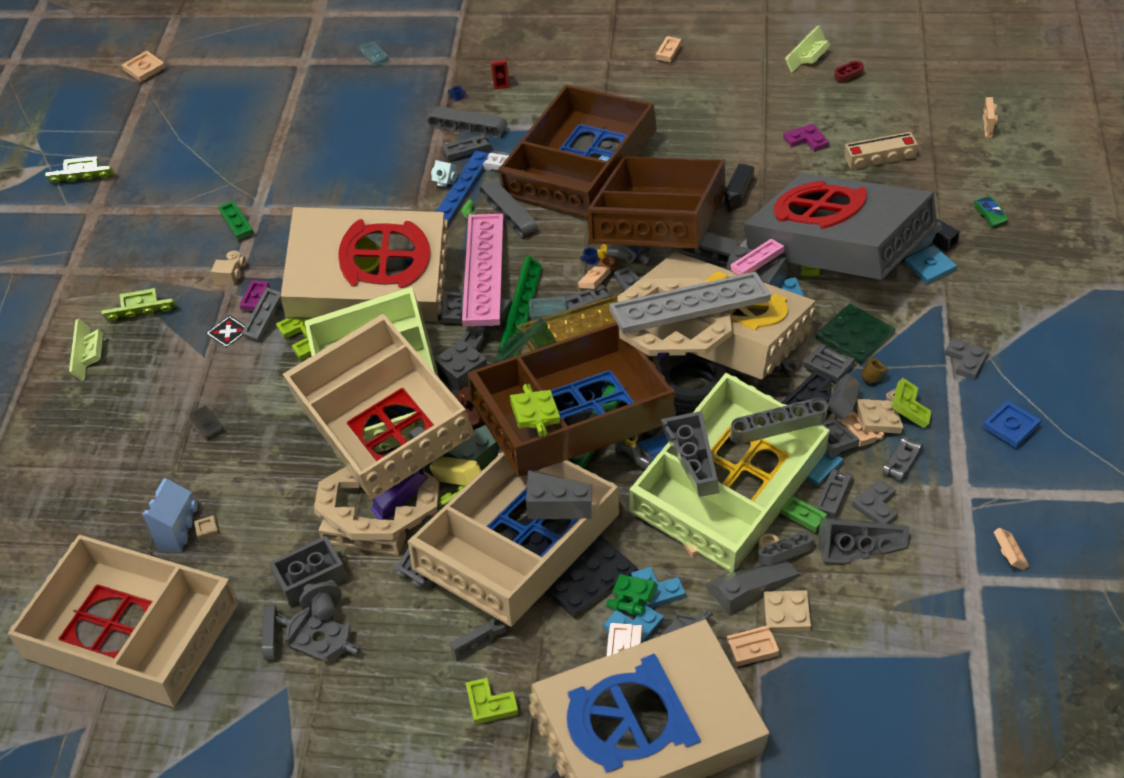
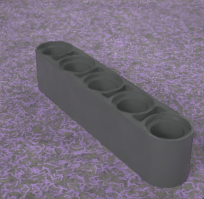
[428,107,507,138]
[479,180,538,238]
[730,398,828,444]

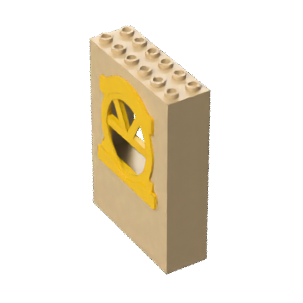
[625,252,816,379]

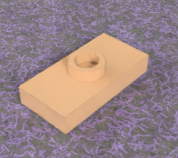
[578,267,611,289]
[994,528,1029,570]

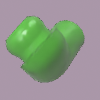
[461,200,476,220]

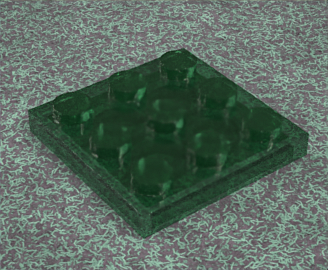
[815,303,896,365]

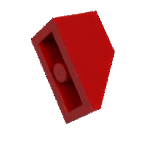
[490,60,510,90]

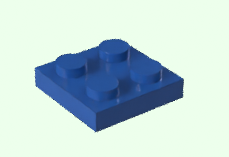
[983,400,1041,448]

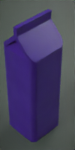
[371,469,428,520]

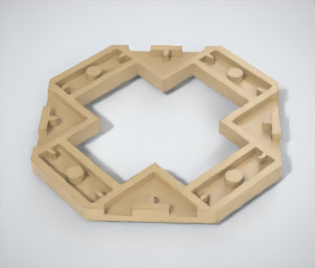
[618,277,732,356]
[314,467,439,540]

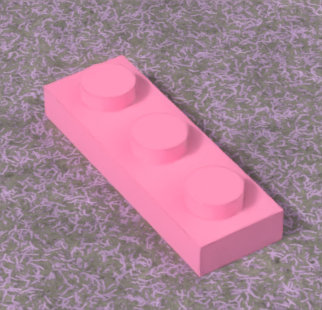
[731,239,784,275]

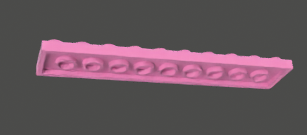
[462,214,503,327]

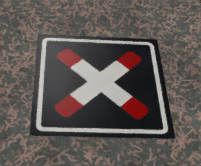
[205,315,245,348]

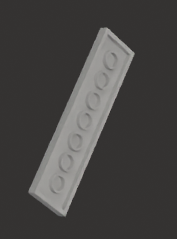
[609,271,771,334]

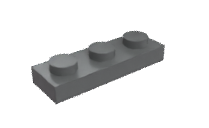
[242,287,281,342]

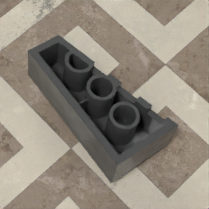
[661,411,720,497]

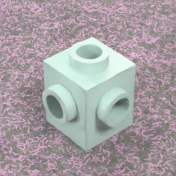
[431,160,457,187]

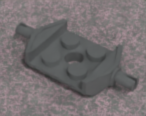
[276,607,361,663]

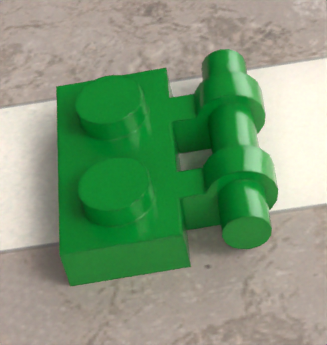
[606,574,658,615]

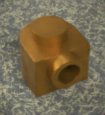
[861,357,889,383]

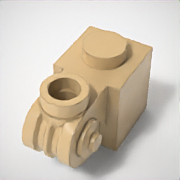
[211,251,246,286]

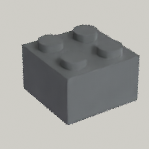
[434,339,487,392]

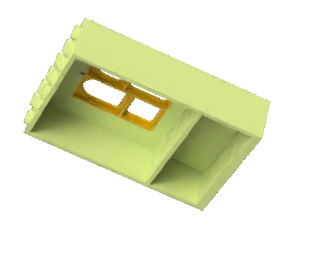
[629,373,829,572]

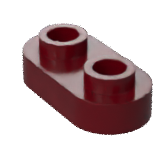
[834,61,864,82]

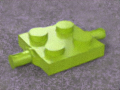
[510,384,560,437]

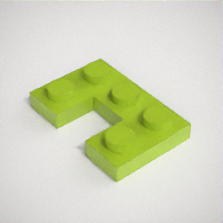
[276,317,313,361]

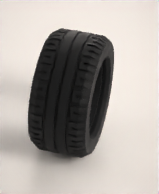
[659,352,728,416]

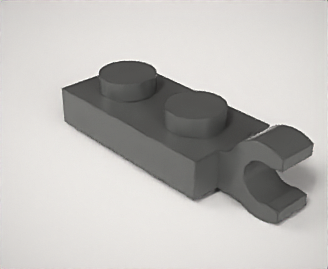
[450,617,506,662]

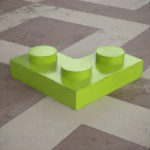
[891,378,931,428]
[466,678,519,725]

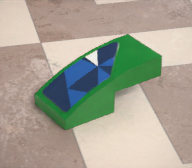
[973,195,1008,228]

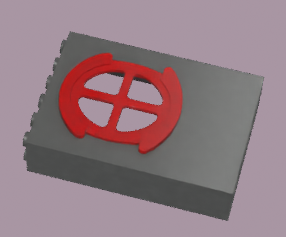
[744,173,937,280]

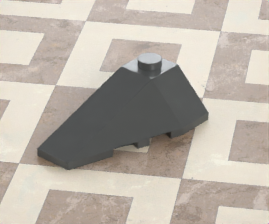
[818,517,909,563]
[705,559,800,615]

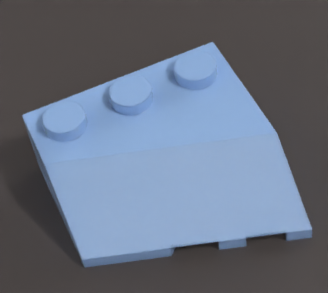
[143,479,197,552]

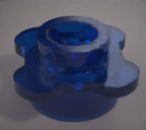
[448,86,466,101]
[580,247,599,265]

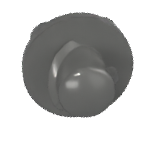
[299,580,342,620]

